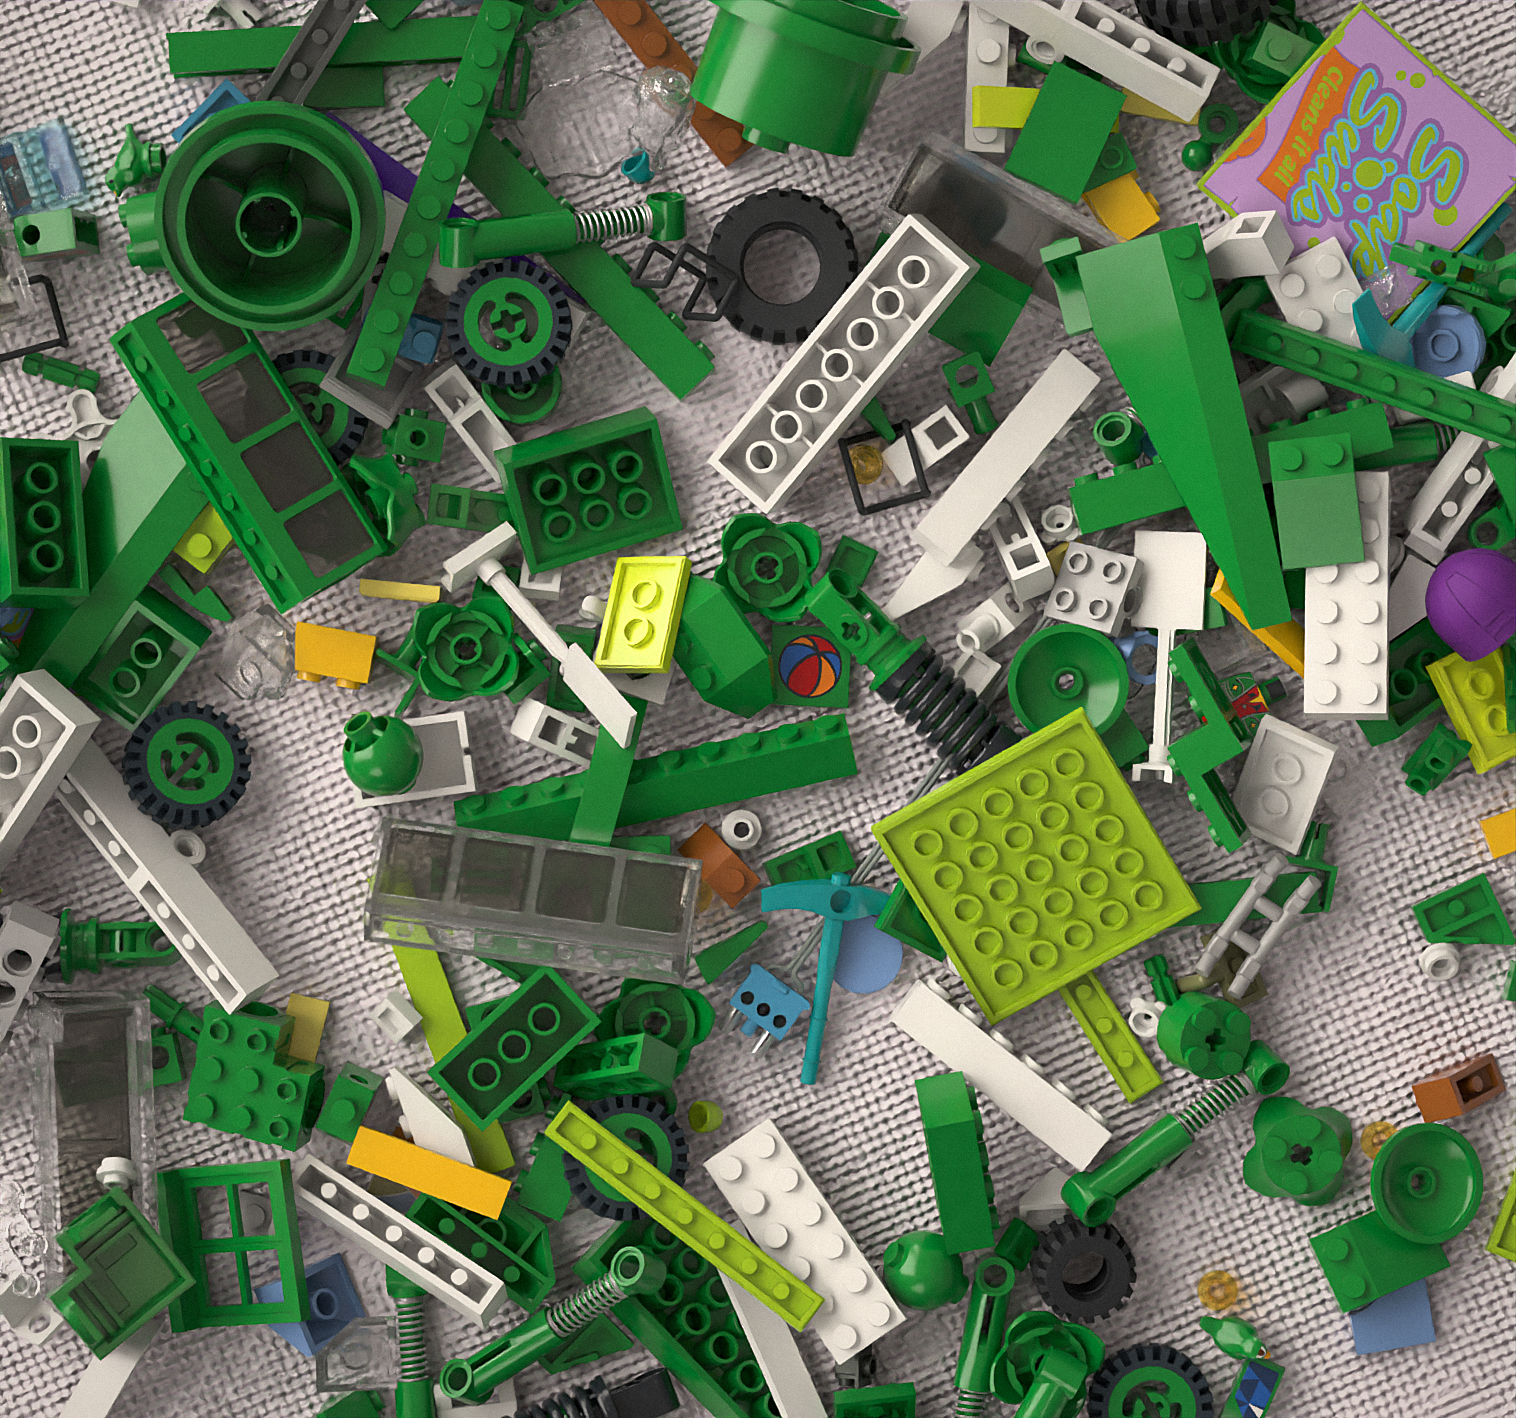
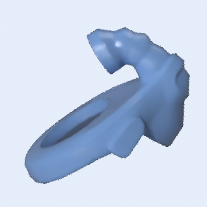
[1108,631,1158,685]

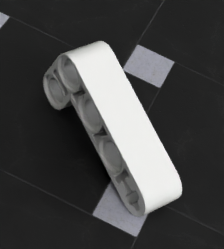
[58,1319,162,1418]

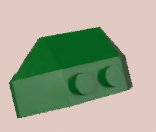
[672,571,778,719]
[404,1192,556,1314]

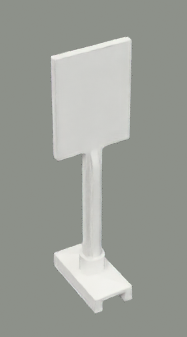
[441,521,637,749]
[1131,530,1208,783]

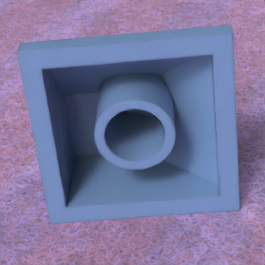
[254,1252,370,1357]

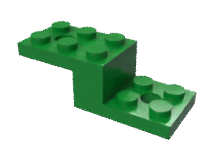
[1167,637,1253,854]

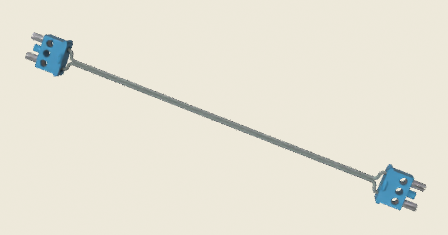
[718,431,1158,1058]

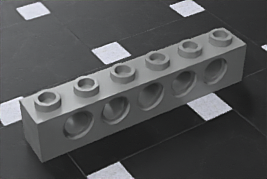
[0,900,61,1054]

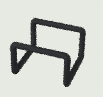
[630,242,740,322]
[0,274,69,363]
[838,419,931,516]

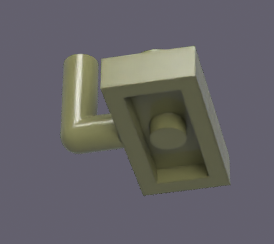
[1176,927,1269,1008]

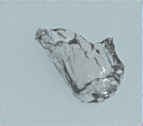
[628,65,697,172]

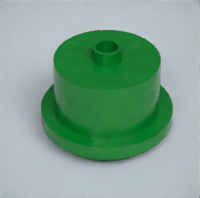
[689,0,922,157]
[154,101,386,331]

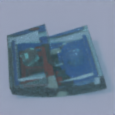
[0,118,89,221]

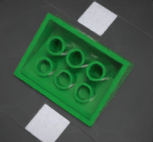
[493,406,683,575]

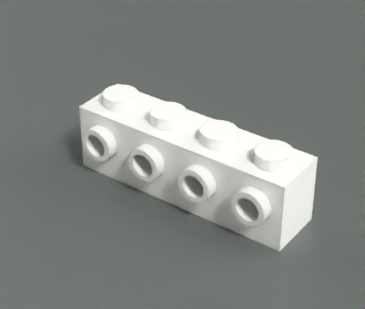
[962,1,1016,159]

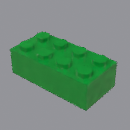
[0,437,90,609]
[427,959,603,1132]
[915,1071,1000,1255]

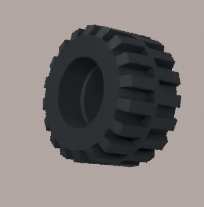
[1029,1214,1137,1324]

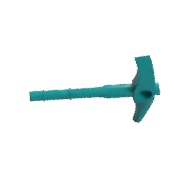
[1352,202,1513,368]
[761,872,891,1085]

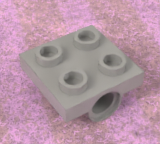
[1239,363,1333,436]
[1043,541,1144,638]

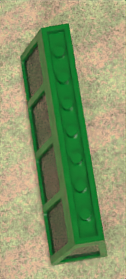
[109,292,389,615]

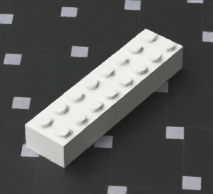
[707,214,981,514]

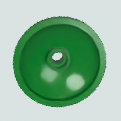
[1007,623,1129,736]
[1370,1123,1484,1244]

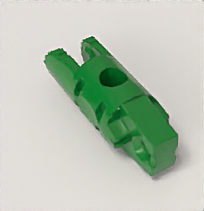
[1389,240,1497,298]

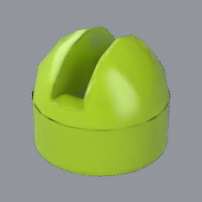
[688,1100,723,1133]

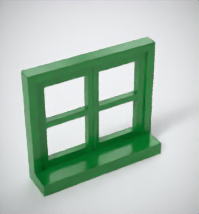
[150,1159,311,1333]

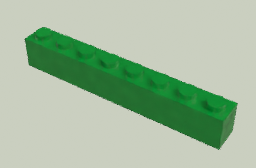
[1067,397,1395,536]

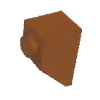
[677,822,761,909]
[1411,1053,1506,1123]

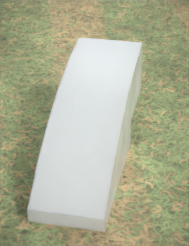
[420,358,517,484]

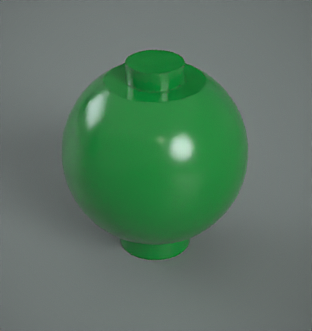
[342,711,424,797]
[883,1230,969,1311]

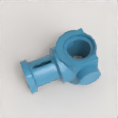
[359,305,445,364]

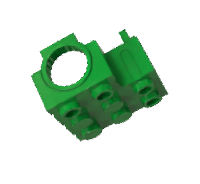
[183,999,325,1152]
[46,1186,197,1361]

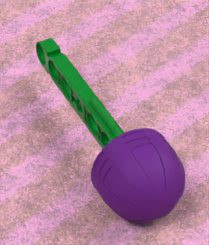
[1425,548,1516,662]

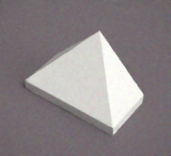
[1019,1167,1079,1230]

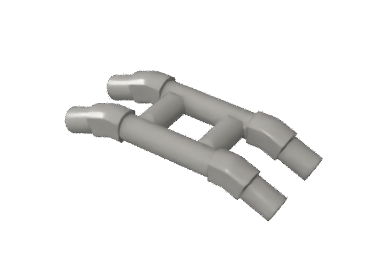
[1194,853,1321,1000]

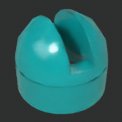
[621,148,657,184]

